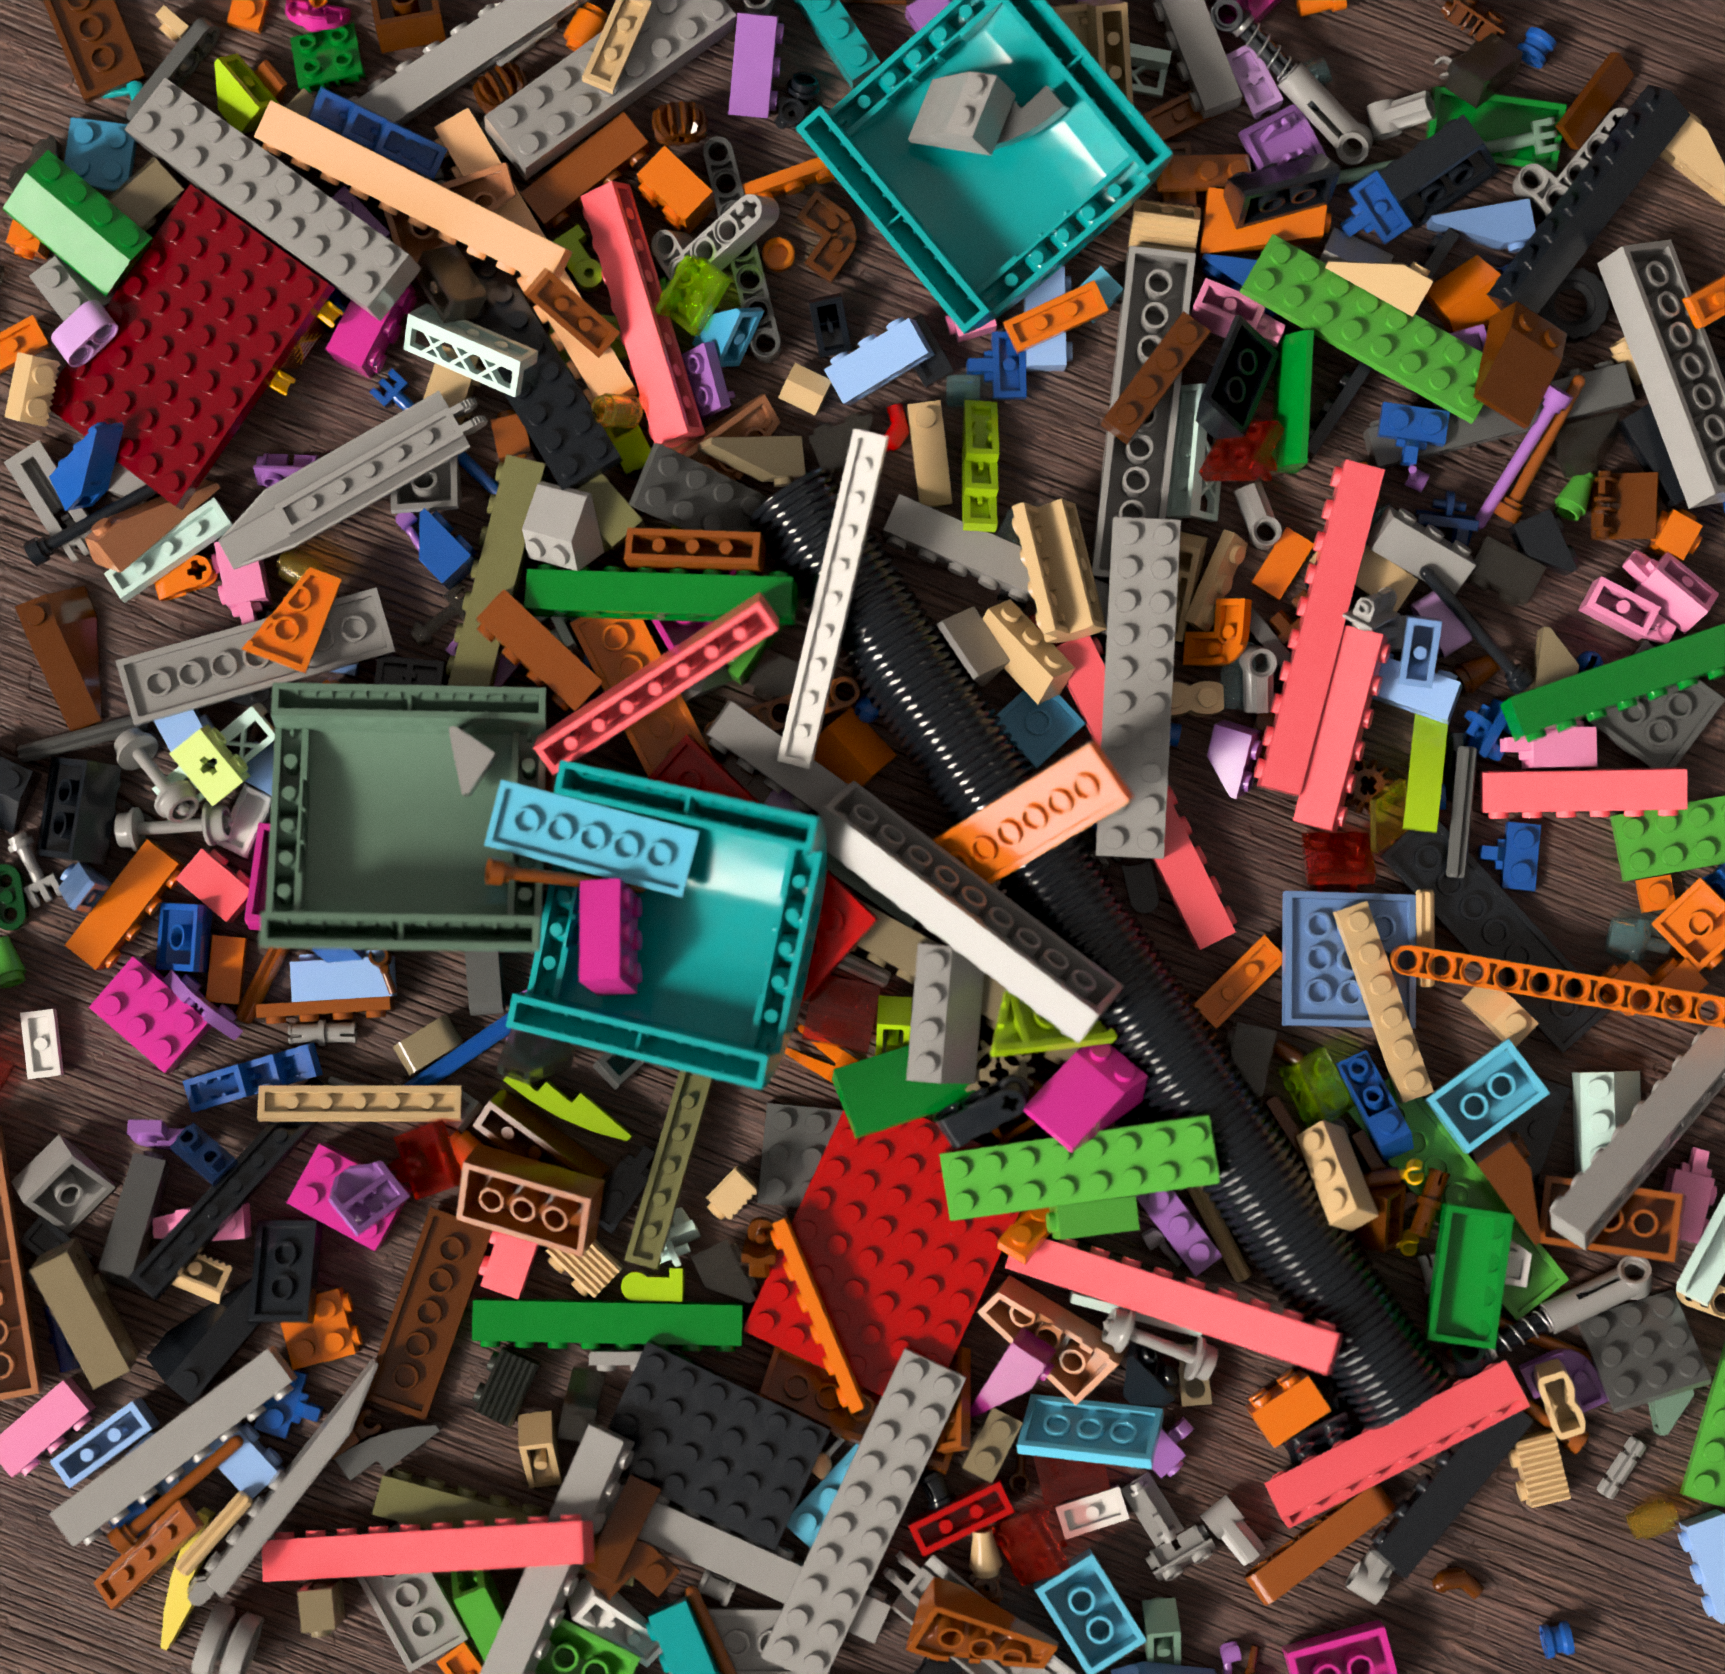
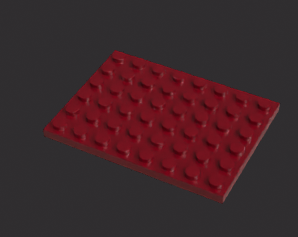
[49,184,335,510]

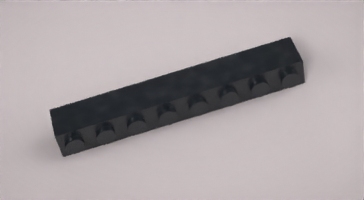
[1487,84,1690,314]

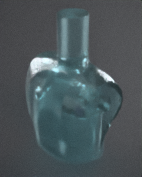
[1605,917,1670,963]

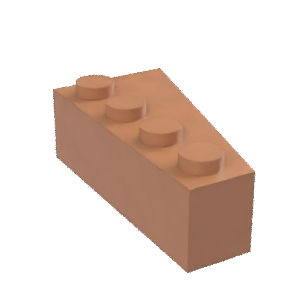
[977,1275,1129,1405]

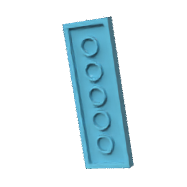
[484,779,700,897]

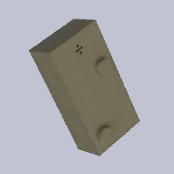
[30,1237,139,1389]

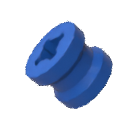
[1515,27,1557,68]
[1539,1620,1575,1659]

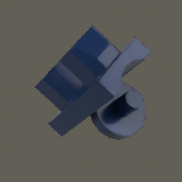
[1415,490,1479,547]
[170,1122,238,1187]

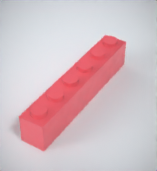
[1293,625,1391,833]
[1480,767,1688,819]

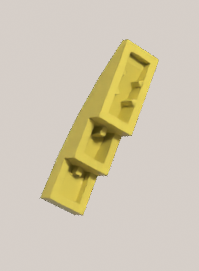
[161,1507,216,1651]

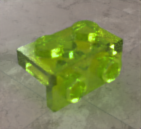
[655,255,732,336]
[1279,1047,1355,1128]

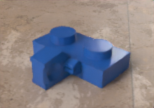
[1340,169,1412,244]
[966,332,1027,400]
[1377,402,1450,467]
[1477,822,1541,892]
[254,1367,324,1439]

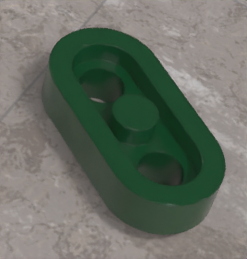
[0,864,29,931]

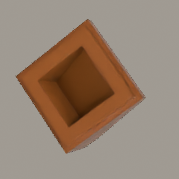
[254,59,287,102]

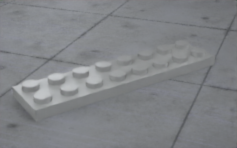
[115,587,396,726]

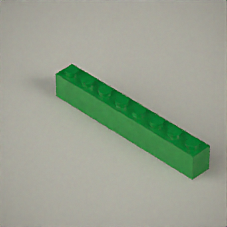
[524,565,798,625]
[1500,624,1725,743]
[472,1297,744,1352]

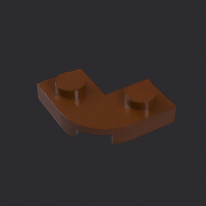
[797,191,857,284]
[585,1540,681,1600]

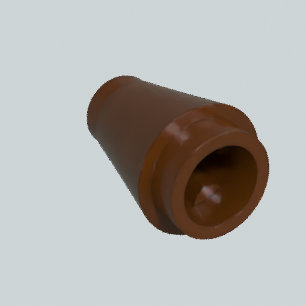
[1450,654,1501,694]

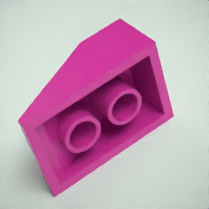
[1024,1044,1148,1153]

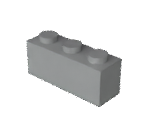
[1367,506,1476,594]

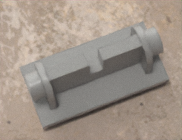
[1342,587,1400,631]
[1120,1471,1184,1547]
[1145,1524,1216,1581]

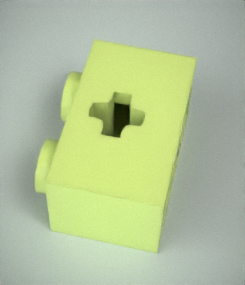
[169,724,251,806]

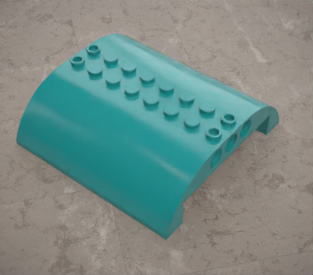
[795,0,1173,334]
[506,760,827,1090]

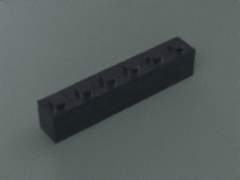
[1368,1411,1534,1578]

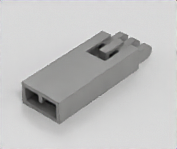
[4,440,92,563]

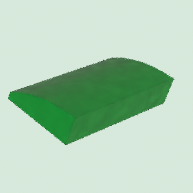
[1426,86,1567,171]
[1270,330,1314,474]
[832,1045,979,1139]
[1424,1203,1514,1350]

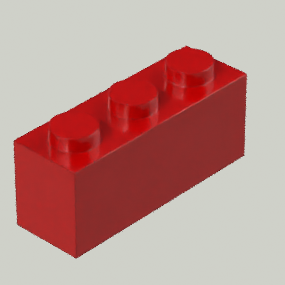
[908,1476,1014,1557]

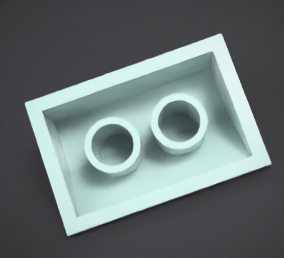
[1572,1071,1641,1173]

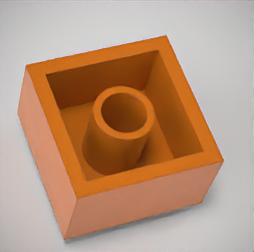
[637,145,716,234]
[1245,1369,1331,1448]

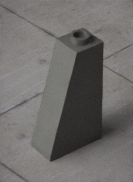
[98,1151,170,1290]

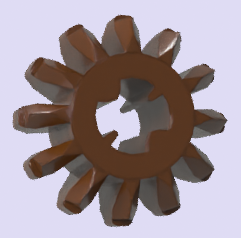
[472,63,529,115]
[652,100,708,147]
[1344,758,1395,815]

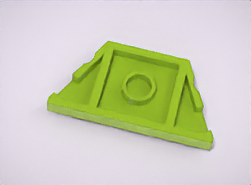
[990,990,1117,1057]

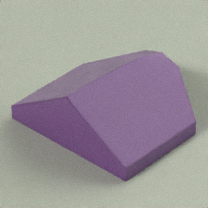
[328,1161,410,1236]

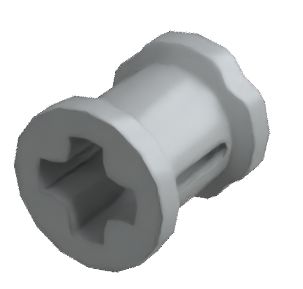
[697,1569,737,1607]

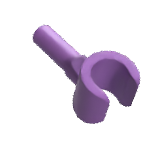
[1405,466,1429,492]
[396,512,419,551]
[1220,1641,1242,1674]

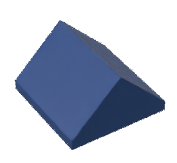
[156,903,212,973]

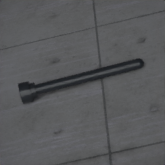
[24,484,157,567]
[1419,566,1535,694]

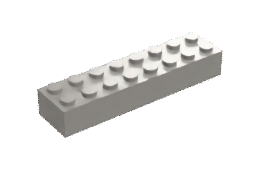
[485,0,737,181]
[1597,239,1725,509]

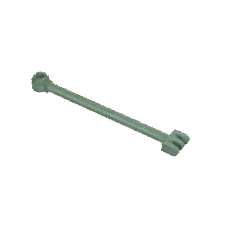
[1336,117,1560,185]

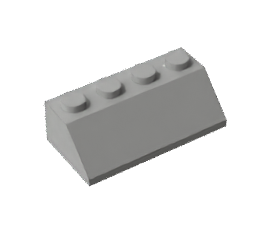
[907,942,984,1084]

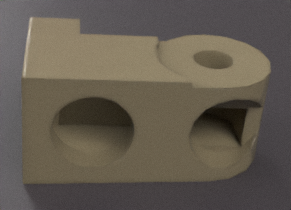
[1176,1343,1212,1407]

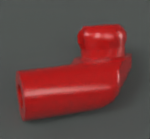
[883,403,909,452]

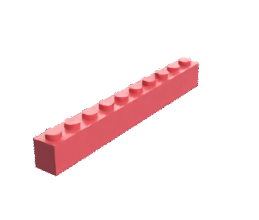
[1254,459,1385,796]
[1056,636,1237,950]
[1005,1238,1344,1374]
[262,1514,594,1582]

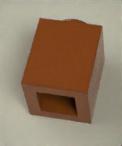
[490,410,534,462]

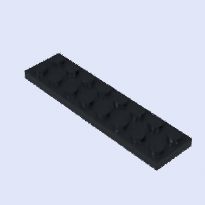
[439,255,623,490]
[1379,820,1611,1053]

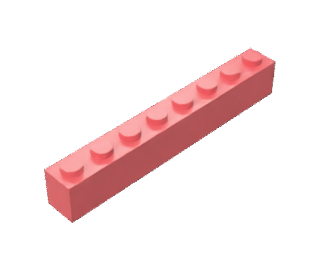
[580,181,705,448]
[533,592,779,775]
[1264,1360,1530,1529]

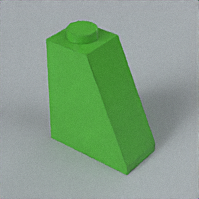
[1046,1196,1140,1240]
[451,1569,507,1662]

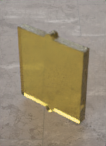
[1370,778,1406,853]

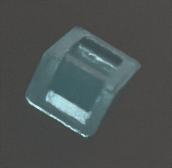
[946,375,980,406]

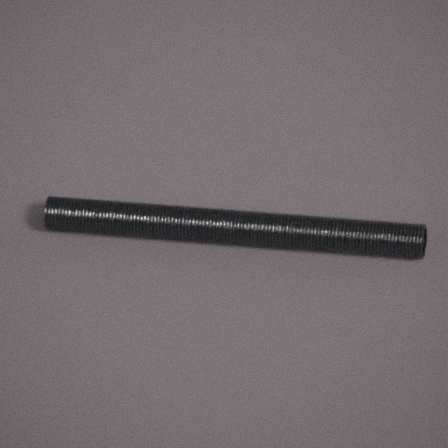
[748,467,1449,1430]

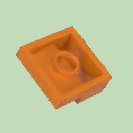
[1651,877,1725,972]
[281,1286,362,1370]

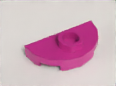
[285,0,351,32]

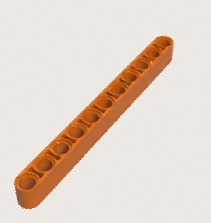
[1389,945,1725,1028]

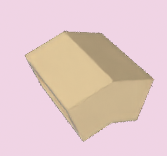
[778,363,832,416]

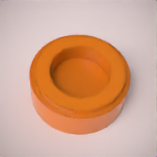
[762,237,795,272]

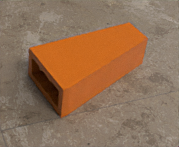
[1197,187,1332,260]

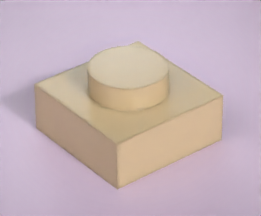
[155,5,190,42]

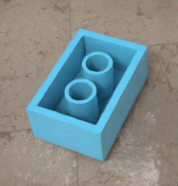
[1423,1038,1550,1154]
[1033,1548,1147,1674]

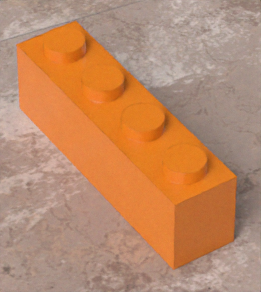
[64,839,185,970]

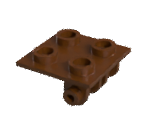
[1440,0,1509,48]
[1590,471,1659,540]

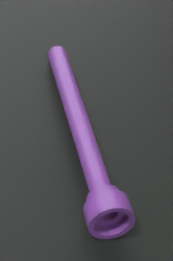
[1475,384,1573,529]

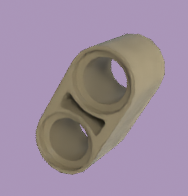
[392,1014,464,1076]

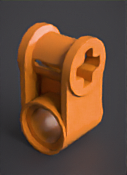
[154,555,219,601]

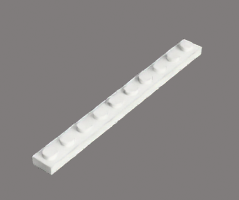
[777,429,889,769]

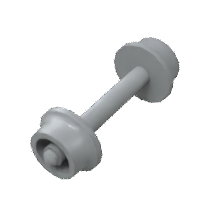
[114,728,199,823]
[114,802,233,851]
[1102,1308,1218,1381]

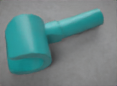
[102,81,144,101]

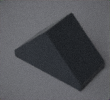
[808,293,852,358]

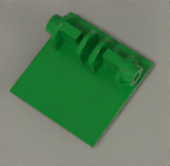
[290,23,366,93]

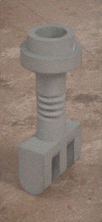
[8,831,62,908]

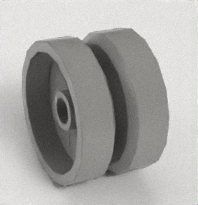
[191,1602,264,1674]

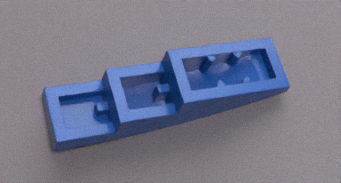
[307,86,448,179]
[183,1043,323,1113]

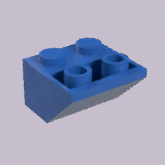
[419,508,477,592]

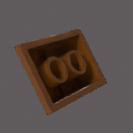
[370,0,446,53]
[1473,301,1567,429]
[1472,1126,1541,1246]

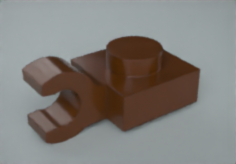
[331,1408,383,1460]

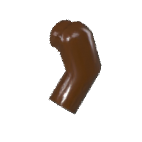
[1272,1039,1312,1086]
[1432,1567,1484,1600]

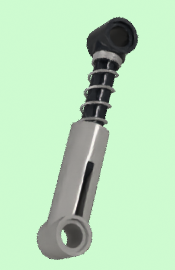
[1210,0,1373,165]
[1452,1256,1652,1379]

